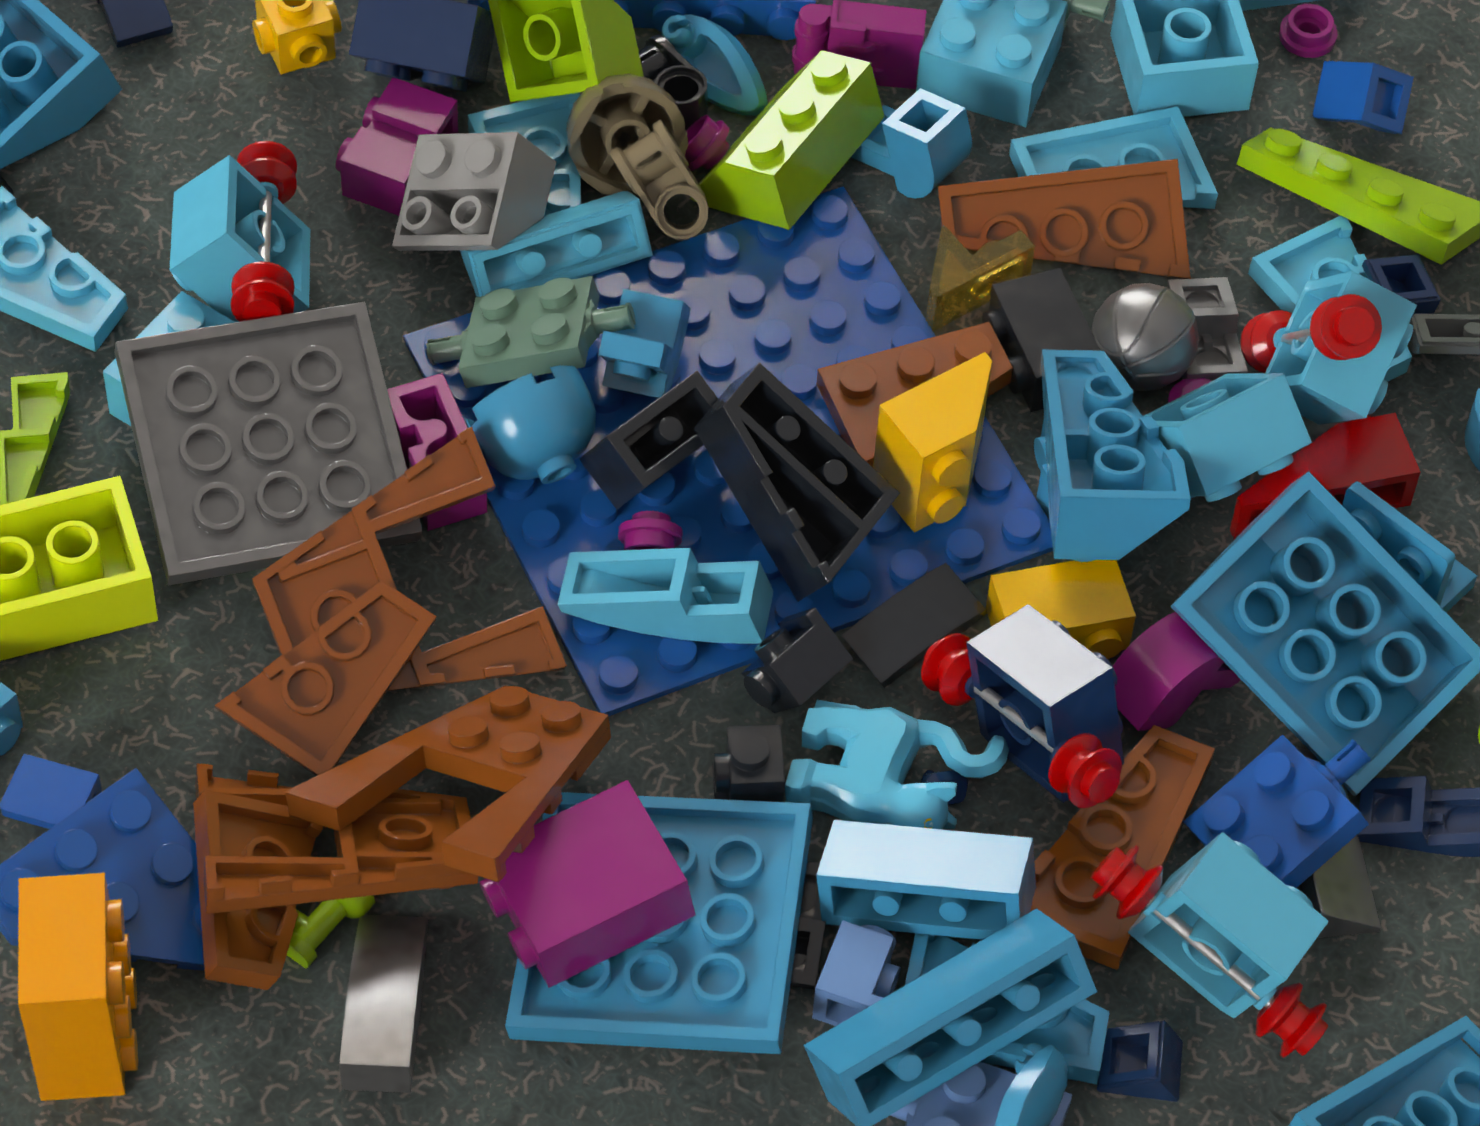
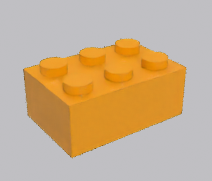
[18,873,138,1101]

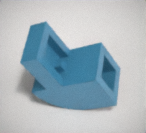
[851,88,972,198]
[598,289,691,398]

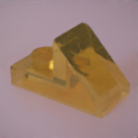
[926,226,1035,331]

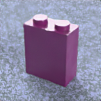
[479,780,696,988]

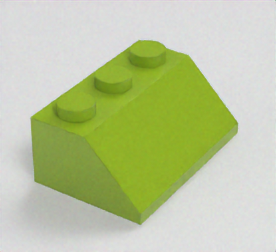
[690,50,885,230]

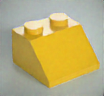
[873,352,992,533]

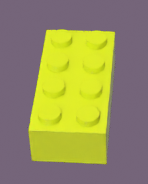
[0,476,158,661]

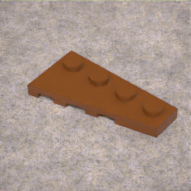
[938,159,1191,279]
[1030,725,1215,970]

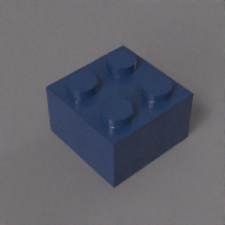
[349,0,495,92]

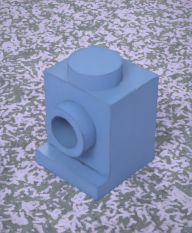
[812,920,900,1026]

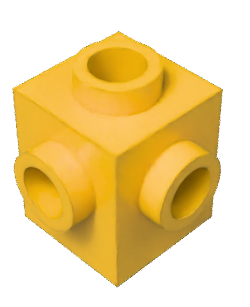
[252,0,342,74]

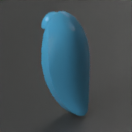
[662,14,768,116]
[995,1043,1068,1126]

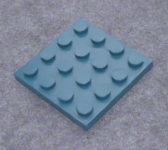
[505,792,813,1054]

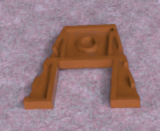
[252,427,567,691]
[285,685,611,882]
[195,763,479,913]

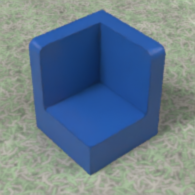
[1313,61,1414,134]
[0,754,102,829]

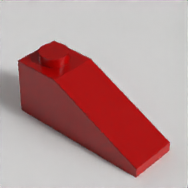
[1230,413,1421,540]

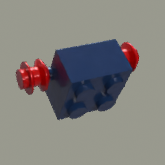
[921,604,1124,808]

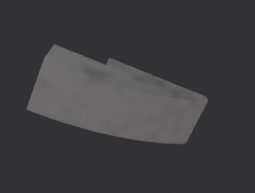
[339,915,428,1093]

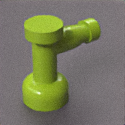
[287,895,375,968]

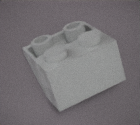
[392,132,556,251]

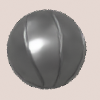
[1091,283,1199,391]

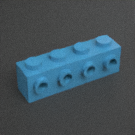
[804,908,1097,1126]

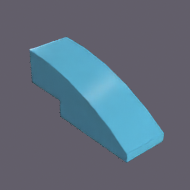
[557,548,774,644]

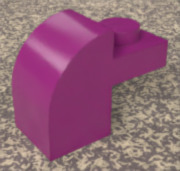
[1113,612,1241,731]

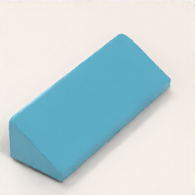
[460,191,653,297]

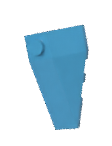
[1041,349,1191,562]

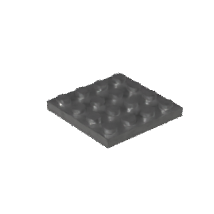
[115,302,423,585]

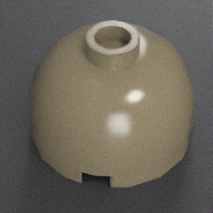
[566,74,688,195]

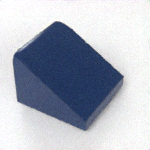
[1362,254,1441,315]
[1097,1020,1183,1102]

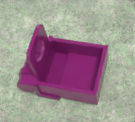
[791,0,927,89]

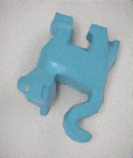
[785,700,1009,830]

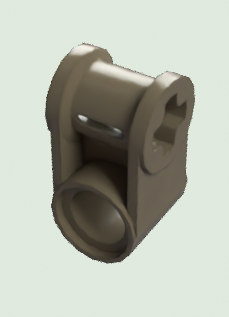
[609,119,708,239]

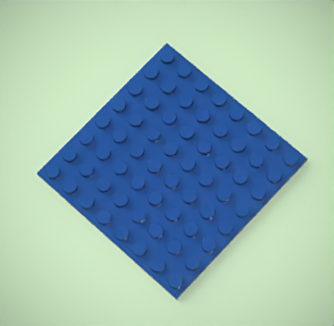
[403,186,1053,716]

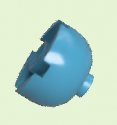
[465,365,596,484]

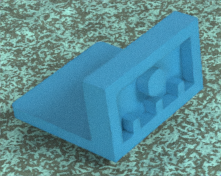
[1342,481,1477,612]

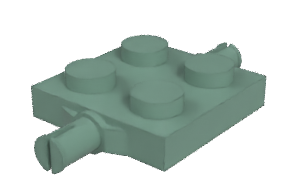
[426,276,636,388]

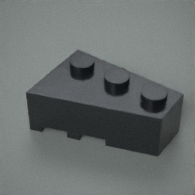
[694,362,900,602]

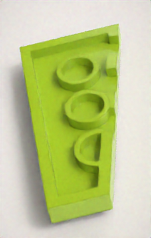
[1237,128,1480,265]

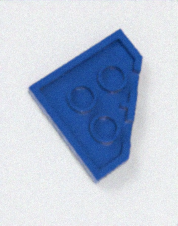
[0,768,205,971]

